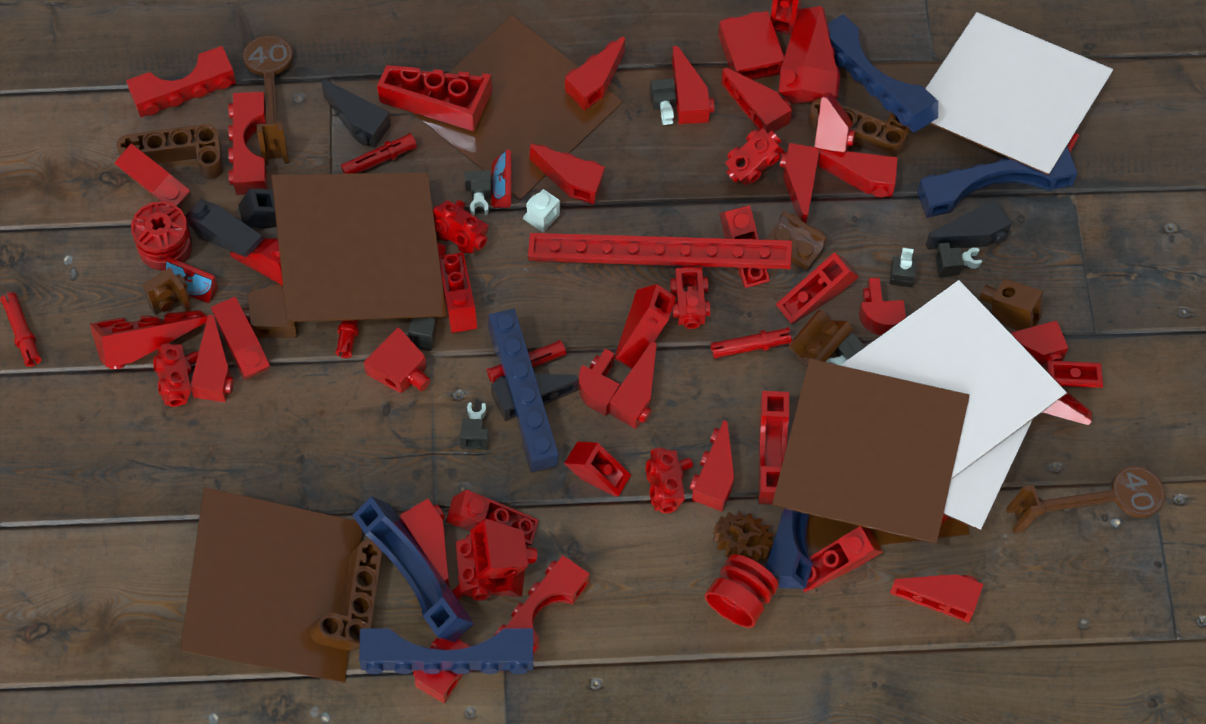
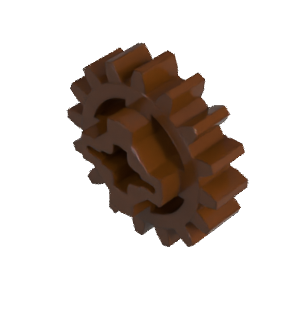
[713,511,774,563]

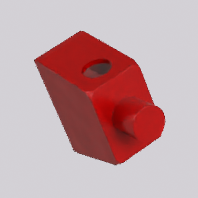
[364,327,431,393]
[470,519,537,580]

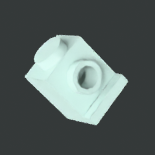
[523,189,560,233]

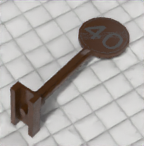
[242,35,293,165]
[1006,466,1165,533]

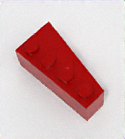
[377,65,492,131]

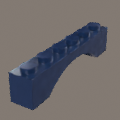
[828,14,938,133]
[917,147,1078,218]
[488,308,559,472]
[352,496,475,643]
[765,509,813,589]
[359,628,533,674]

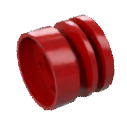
[131,201,193,271]
[704,554,779,628]

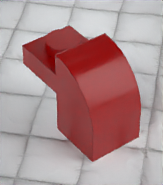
[859,278,906,336]
[579,349,620,416]

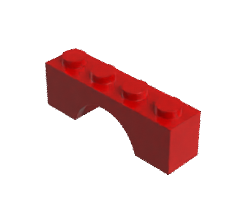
[126,46,236,118]
[228,92,267,195]
[758,391,789,505]
[494,555,590,655]

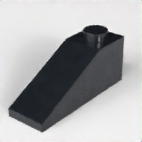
[321,79,391,148]
[238,188,277,228]
[185,199,264,257]
[925,200,1012,250]
[491,374,578,421]

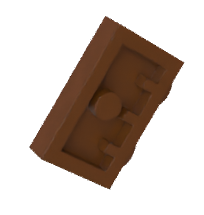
[765,211,827,272]
[142,268,191,315]
[789,310,853,365]

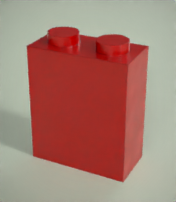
[718,11,784,80]

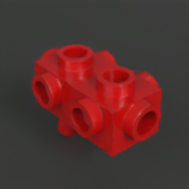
[725,128,784,186]
[432,200,489,254]
[670,266,710,329]
[153,343,199,407]
[645,448,693,514]
[452,534,497,601]

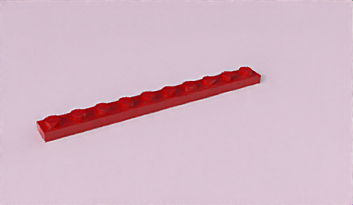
[528,233,792,269]

